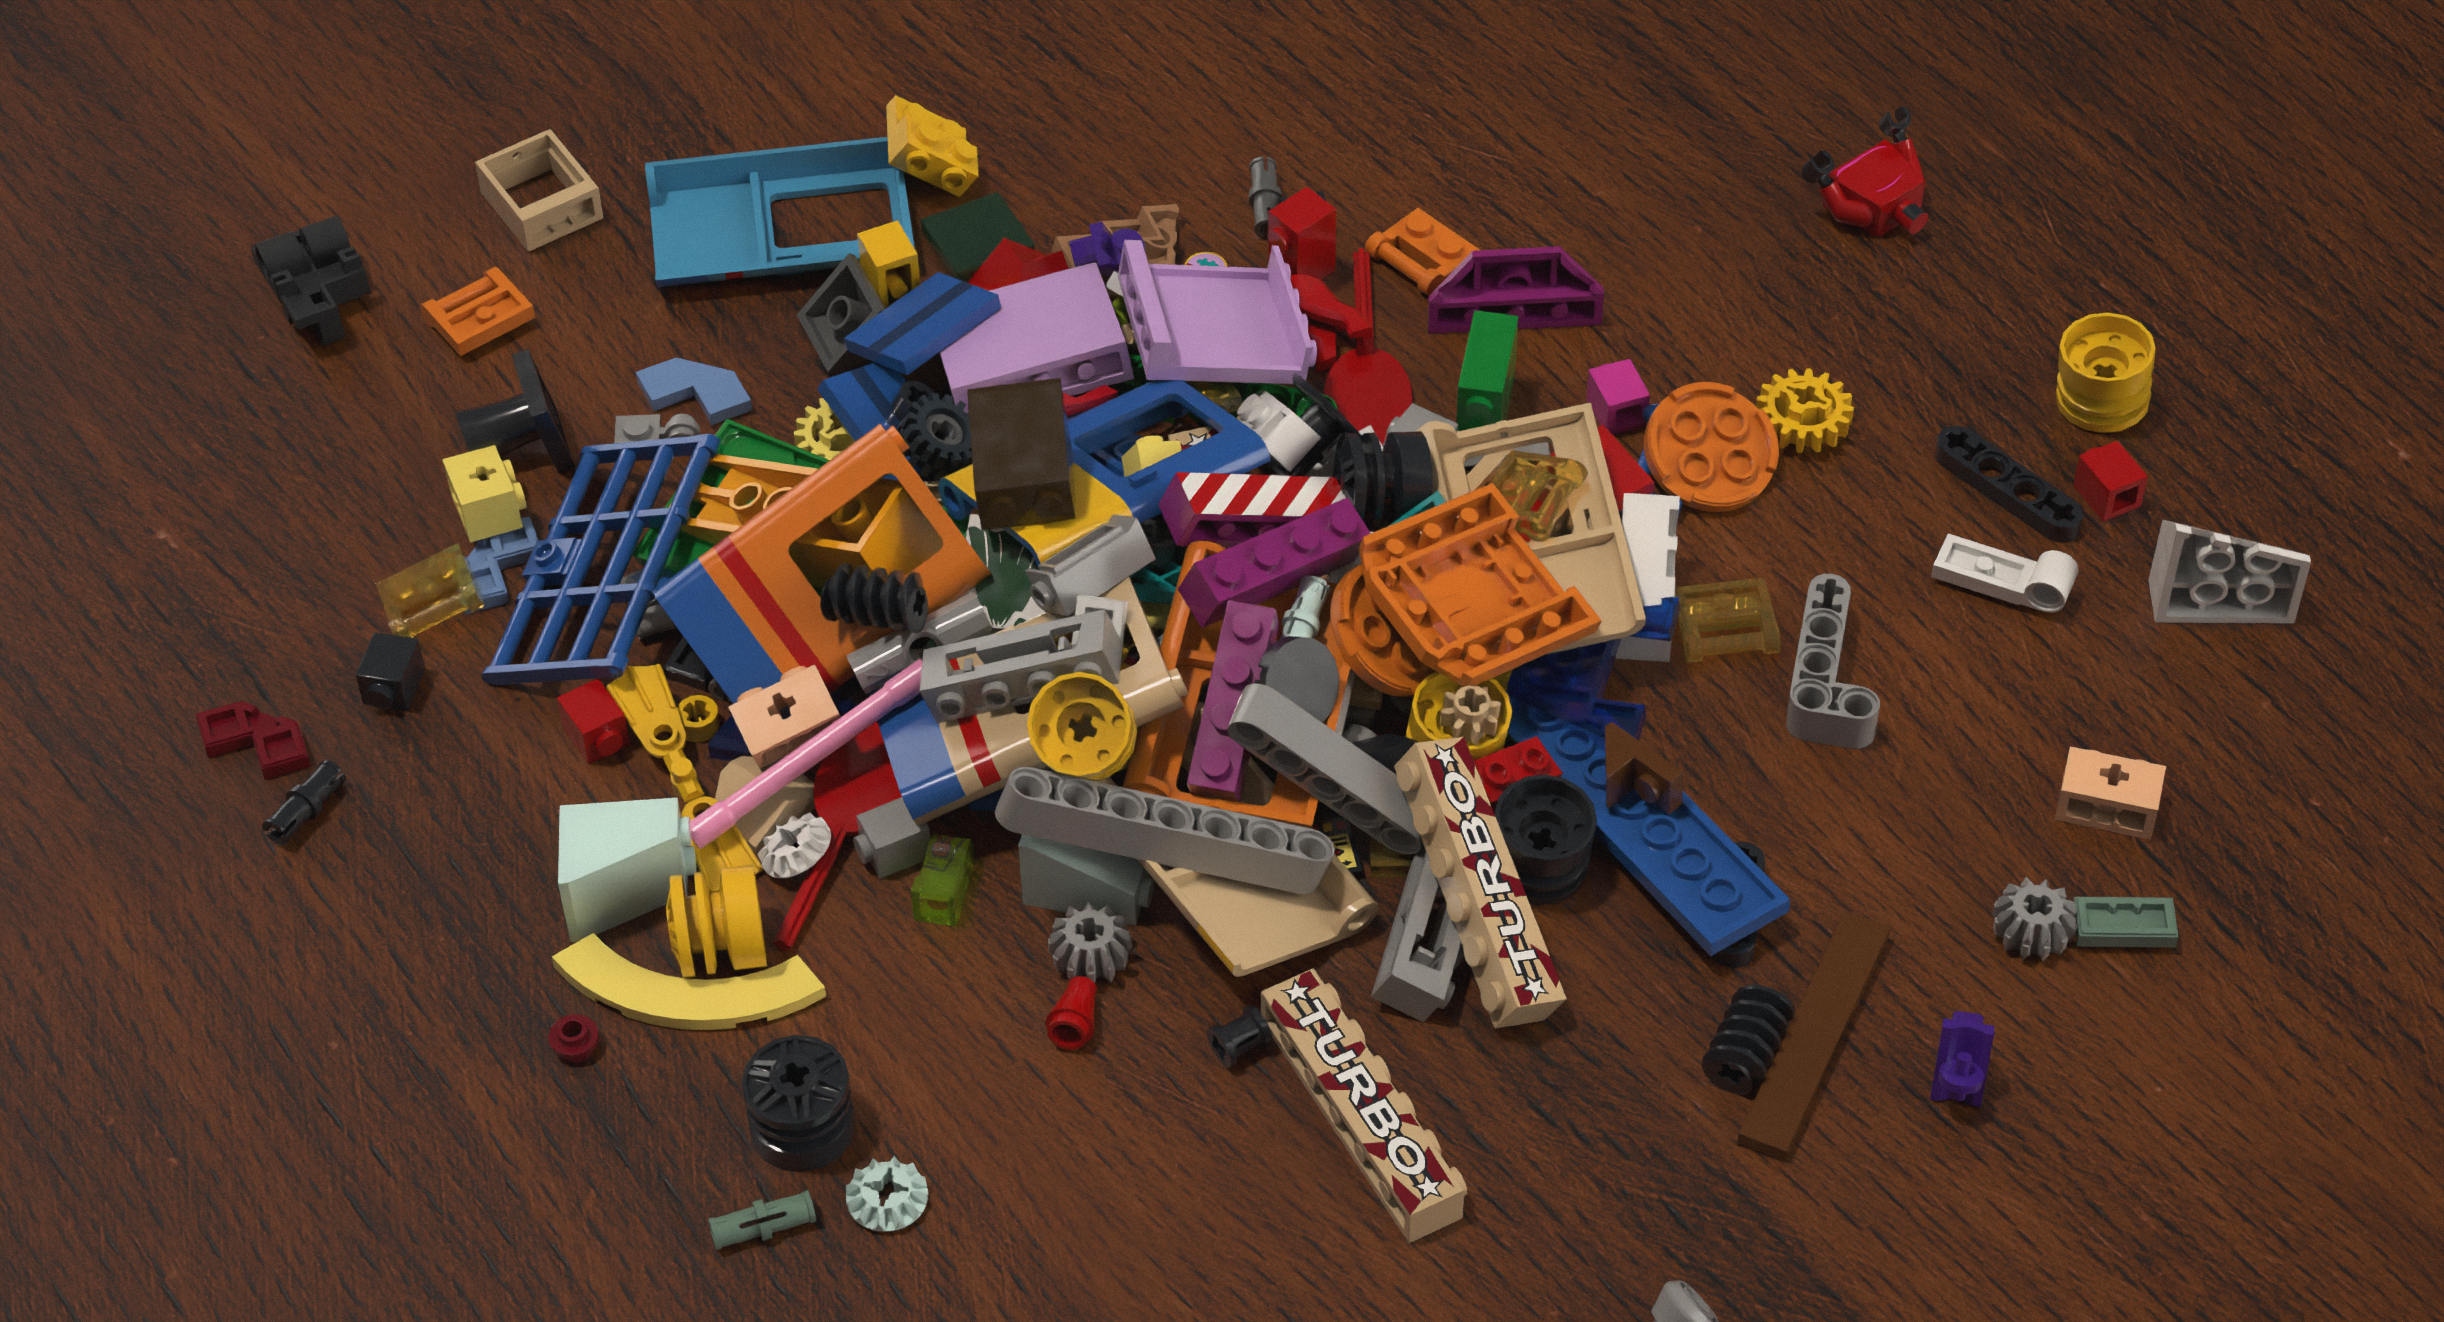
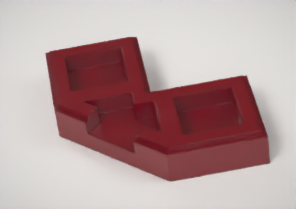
[195,701,311,780]

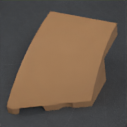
[1052,204,1179,303]

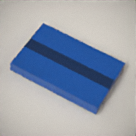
[844,272,1001,375]
[817,362,945,482]

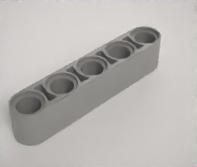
[1228,684,1423,855]

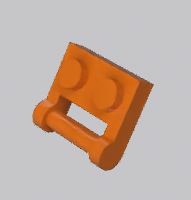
[1364,208,1480,297]
[419,267,535,356]

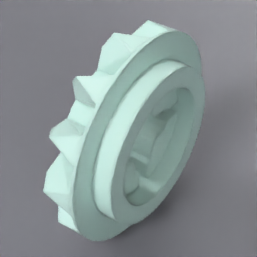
[846,1156,928,1232]

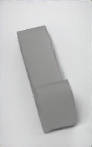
[1786,574,1880,749]

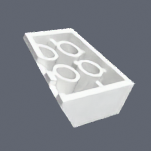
[2148,520,2311,623]

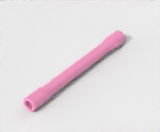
[690,658,922,849]

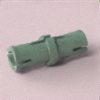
[708,1190,816,1250]

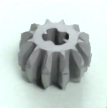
[1993,877,2077,962]
[1048,901,1132,983]

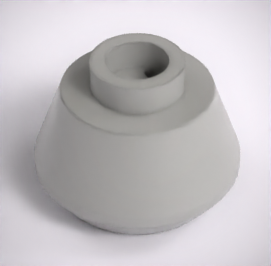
[1651,1280,1719,1322]

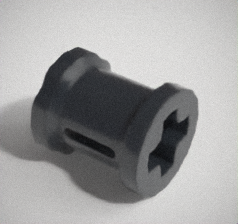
[1207,1005,1273,1068]

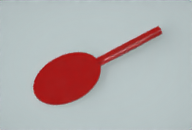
[1324,248,1412,445]
[773,721,902,952]

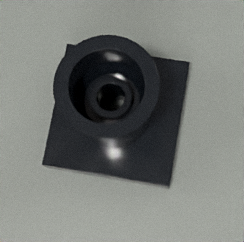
[456,349,575,473]

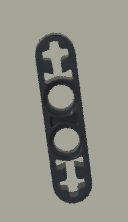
[1935,426,2084,543]

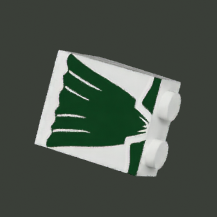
[957,514,1045,637]

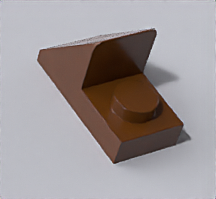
[1604,722,1683,814]

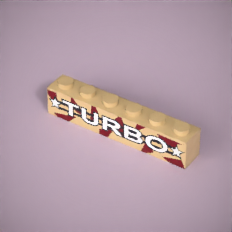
[1394,737,1567,1029]
[1261,968,1467,1243]

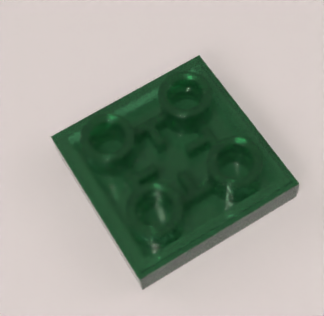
[921,192,1035,282]

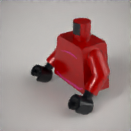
[1802,106,1928,236]

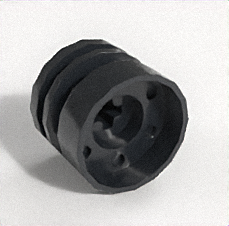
[1333,431,1433,528]
[1494,774,1597,905]
[741,1035,855,1172]

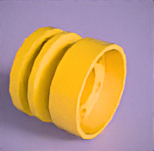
[2056,313,2156,433]
[1405,671,1512,761]
[1027,672,1138,781]
[666,864,767,978]

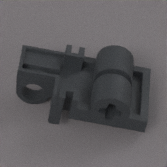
[251,215,371,346]

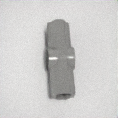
[846,592,993,694]

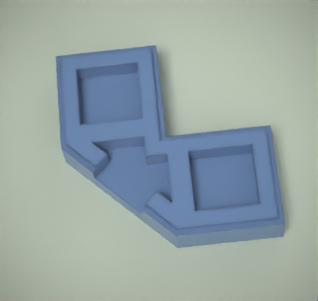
[635,357,752,425]
[452,516,538,615]

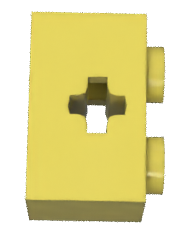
[442,445,527,542]

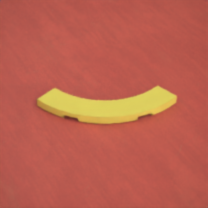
[552,933,826,1030]

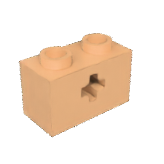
[729,664,841,768]
[2055,746,2166,840]

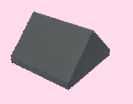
[797,253,885,374]

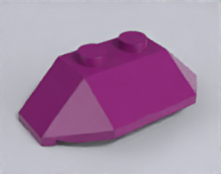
[1427,246,1604,334]

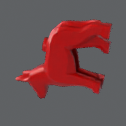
[1186,263,1372,384]

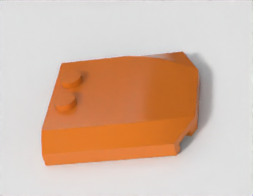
[1359,483,1602,687]

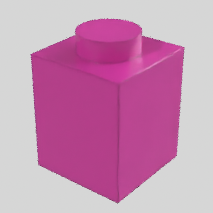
[1586,359,1650,435]

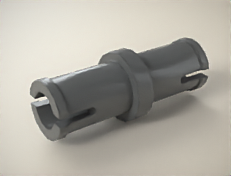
[1248,156,1282,238]

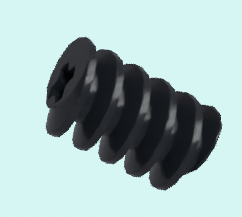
[820,563,928,633]
[1701,985,1795,1095]

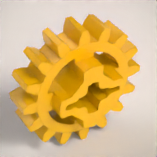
[1756,368,1854,453]

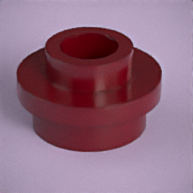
[548,1014,599,1063]

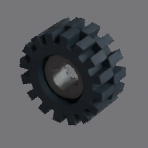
[897,393,972,481]

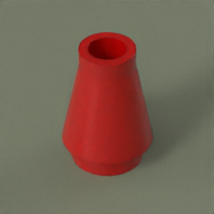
[1045,976,1097,1050]

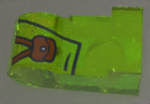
[911,834,974,927]

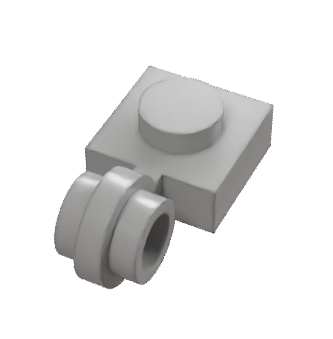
[614,414,700,460]

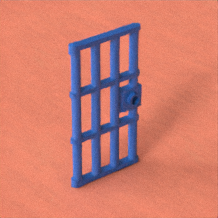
[481,434,721,685]

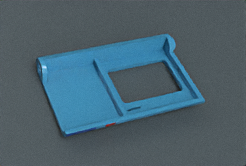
[645,137,915,288]

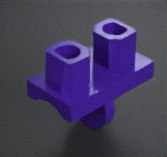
[1069,221,1145,279]
[1930,1011,1994,1107]

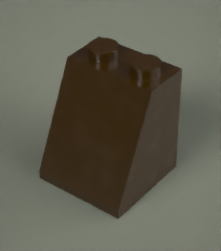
[967,378,1075,530]

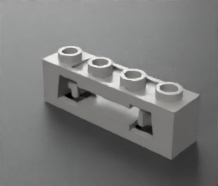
[919,609,1121,723]
[1371,843,1464,1022]

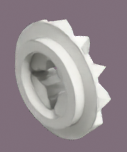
[757,813,831,878]

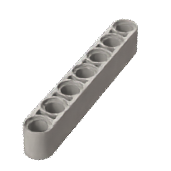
[995,767,1335,894]

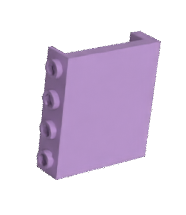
[1118,240,1317,384]
[939,262,1134,413]

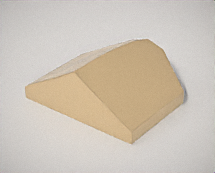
[715,756,815,854]

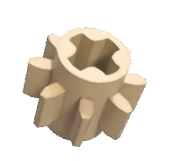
[1440,685,1501,745]

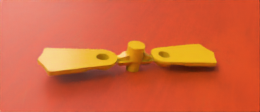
[606,664,763,893]

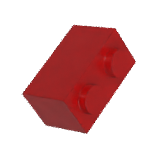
[1268,187,1336,279]

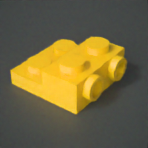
[886,95,979,197]

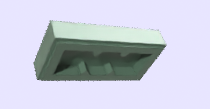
[2073,897,2179,948]

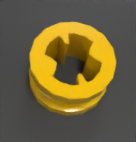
[677,695,720,743]

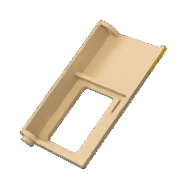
[1096,702,1379,977]

